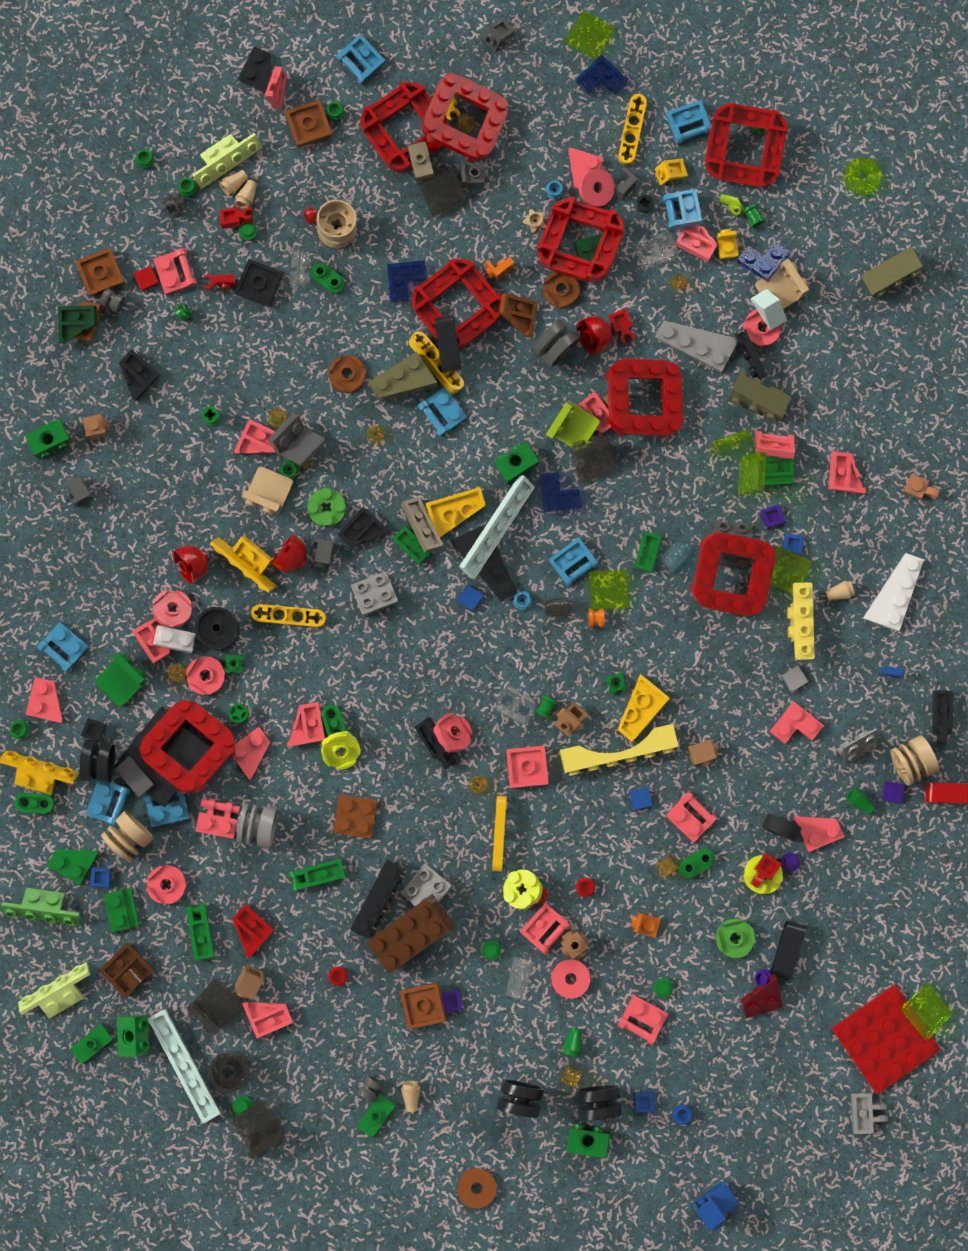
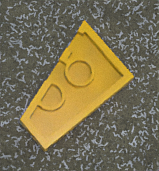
[425,487,486,537]
[617,674,670,743]

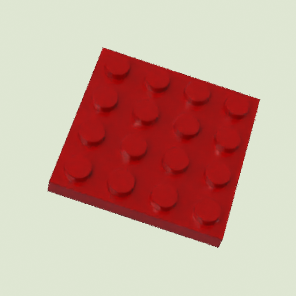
[831,984,940,1094]

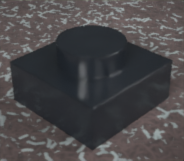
[81,718,107,743]

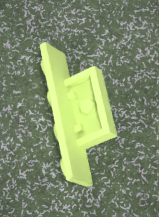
[192,133,263,189]
[18,962,90,1019]

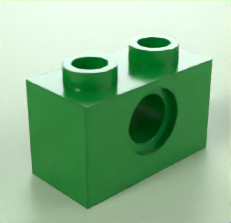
[24,419,72,459]
[495,442,539,484]
[117,1015,149,1057]
[566,1123,610,1158]

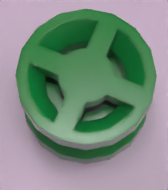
[229,703,250,724]

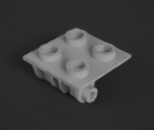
[351,571,398,616]
[837,728,878,763]
[400,863,452,906]

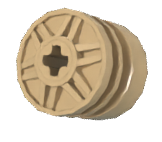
[317,200,357,249]
[890,735,939,786]
[101,811,154,862]

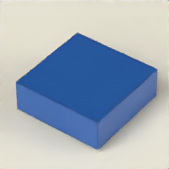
[782,534,804,556]
[457,585,484,611]
[880,666,904,678]
[629,787,653,810]
[90,867,112,888]
[634,1092,654,1113]

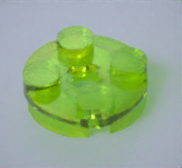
[843,158,882,196]

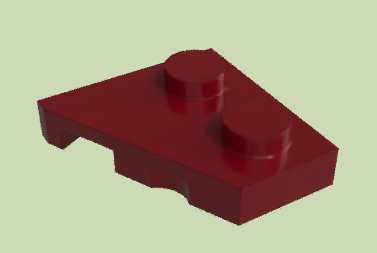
[741,975,783,1018]

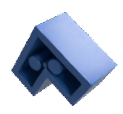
[692,1181,740,1231]

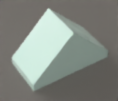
[750,289,787,331]

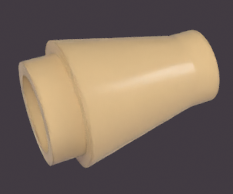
[220,170,249,196]
[235,180,258,209]
[825,581,855,601]
[401,1081,421,1112]

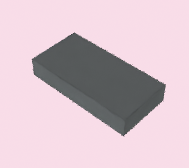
[115,756,155,798]

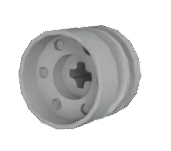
[236,803,278,848]

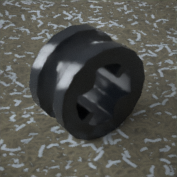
[636,194,653,213]

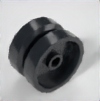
[195,607,240,651]
[79,739,116,784]
[497,1080,544,1118]
[576,1085,622,1120]

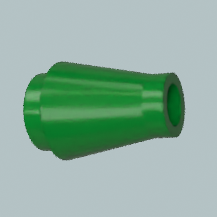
[846,788,875,815]
[562,1027,582,1058]

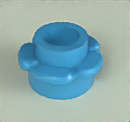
[545,181,564,199]
[513,591,532,610]

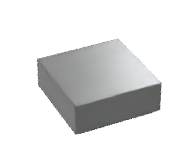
[781,666,808,692]

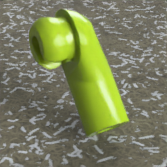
[719,194,743,216]

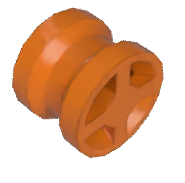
[588,609,605,628]

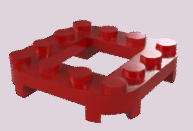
[421,73,508,163]
[361,81,450,173]
[705,103,788,187]
[537,197,624,283]
[412,258,501,349]
[605,359,683,438]
[690,531,776,616]
[140,699,235,794]

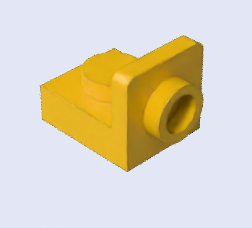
[655,159,688,185]
[716,229,739,260]

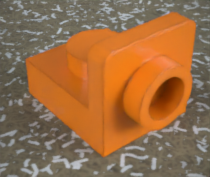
[485,257,515,281]
[631,912,661,938]

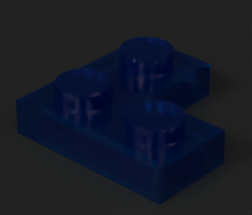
[575,54,628,95]
[737,242,790,282]
[387,260,427,303]
[539,472,582,513]

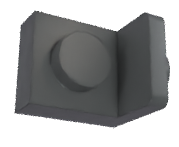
[483,18,515,51]
[616,167,638,200]

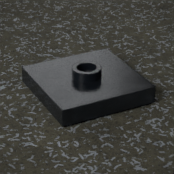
[234,259,284,308]

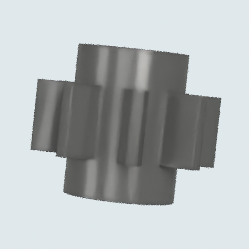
[161,192,185,216]

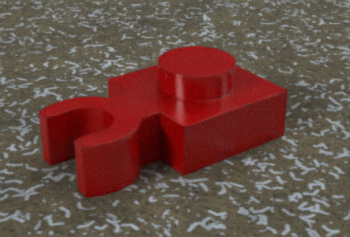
[220,207,253,229]
[608,309,635,345]

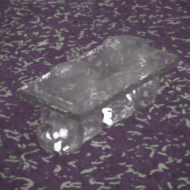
[289,248,311,290]
[506,957,533,1000]

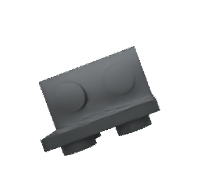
[268,413,326,467]

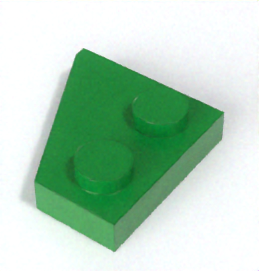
[47,849,100,885]

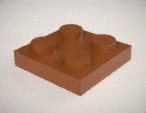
[285,99,332,148]
[75,248,125,297]
[333,794,378,839]
[400,982,447,1029]

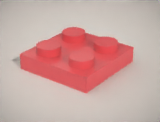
[506,746,549,788]

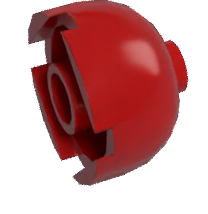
[576,316,612,355]
[271,534,307,573]
[172,545,209,584]

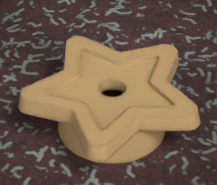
[523,209,546,233]

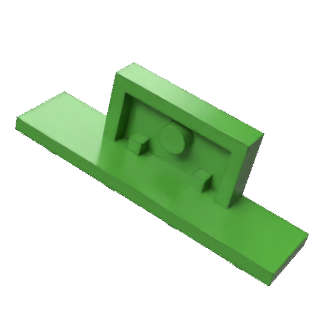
[1,888,81,926]

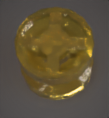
[268,408,288,429]
[654,855,679,878]
[559,1064,582,1089]

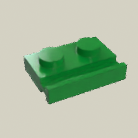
[754,456,794,486]
[103,888,140,932]

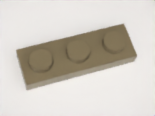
[401,497,443,553]

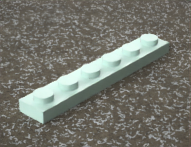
[459,475,535,579]
[148,1009,221,1123]

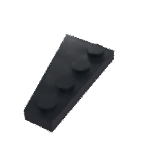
[451,524,518,601]

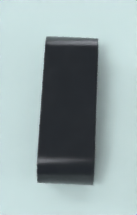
[434,315,462,373]
[771,920,806,980]

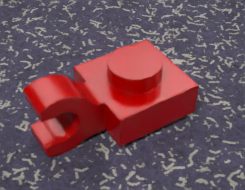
[203,275,237,291]
[750,853,782,888]

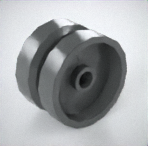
[531,320,580,368]

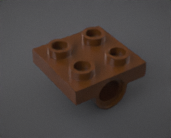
[99,942,155,998]

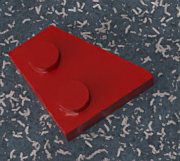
[232,904,275,958]

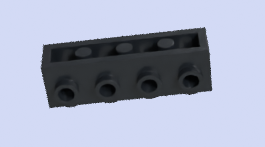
[350,860,406,939]

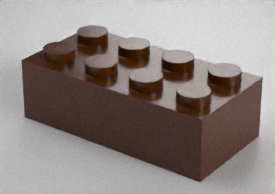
[366,894,455,974]

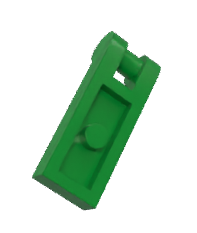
[288,859,346,891]
[186,903,215,961]

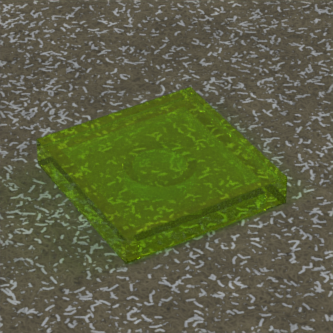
[564,10,615,61]
[709,430,751,455]
[738,452,766,495]
[770,545,813,594]
[588,569,629,610]
[901,984,953,1040]

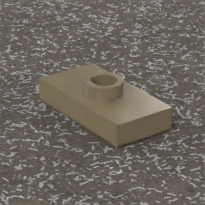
[408,141,434,181]

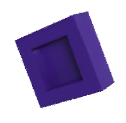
[760,504,785,529]
[882,781,905,803]
[441,990,462,1013]

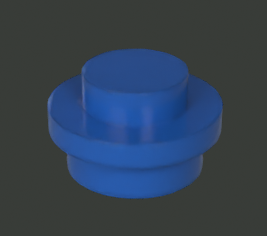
[672,1105,692,1125]

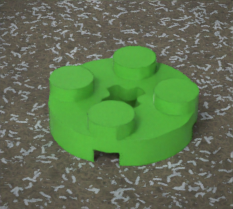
[307,488,346,527]
[715,918,755,958]

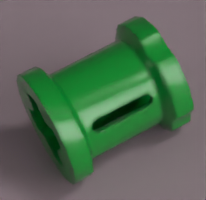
[742,203,766,228]
[202,406,221,427]
[534,695,558,720]

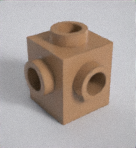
[554,701,588,737]
[560,930,589,959]

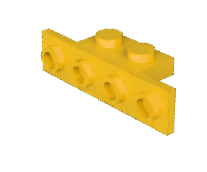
[210,535,277,593]
[0,750,79,795]

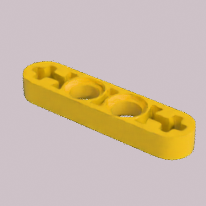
[618,94,647,166]
[409,331,464,394]
[251,604,326,628]
[492,796,507,872]

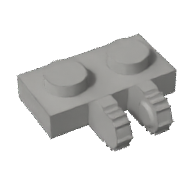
[851,1092,888,1134]

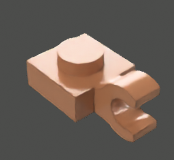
[903,474,940,500]

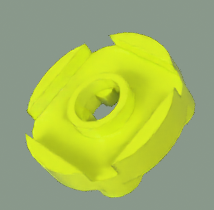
[321,731,360,770]
[743,855,783,894]
[503,870,542,910]

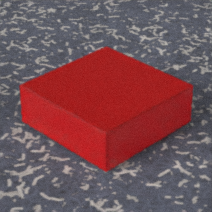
[133,266,159,292]

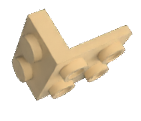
[755,258,809,309]
[242,467,293,515]

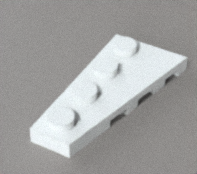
[862,553,924,631]

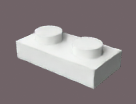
[153,625,195,653]

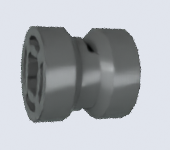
[100,288,126,313]
[357,1075,384,1103]

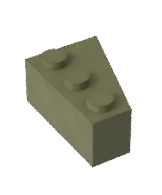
[861,246,925,298]
[369,351,438,402]
[728,370,791,422]

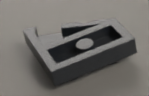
[238,46,272,93]
[119,349,160,402]
[337,507,390,548]

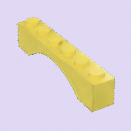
[559,724,679,776]

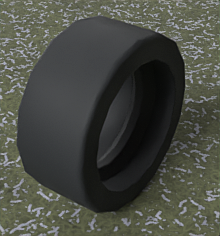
[762,814,802,842]

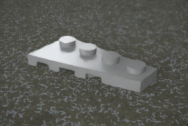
[655,321,736,373]

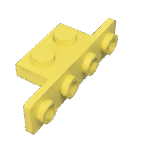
[787,583,815,660]

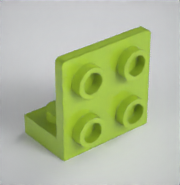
[546,400,600,452]

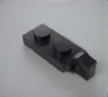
[734,329,767,380]
[932,690,953,744]
[415,717,457,770]

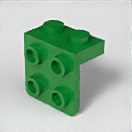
[95,652,148,707]

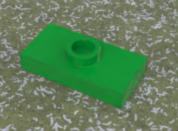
[392,526,433,566]
[634,531,663,573]
[70,1023,114,1064]
[357,1093,395,1138]

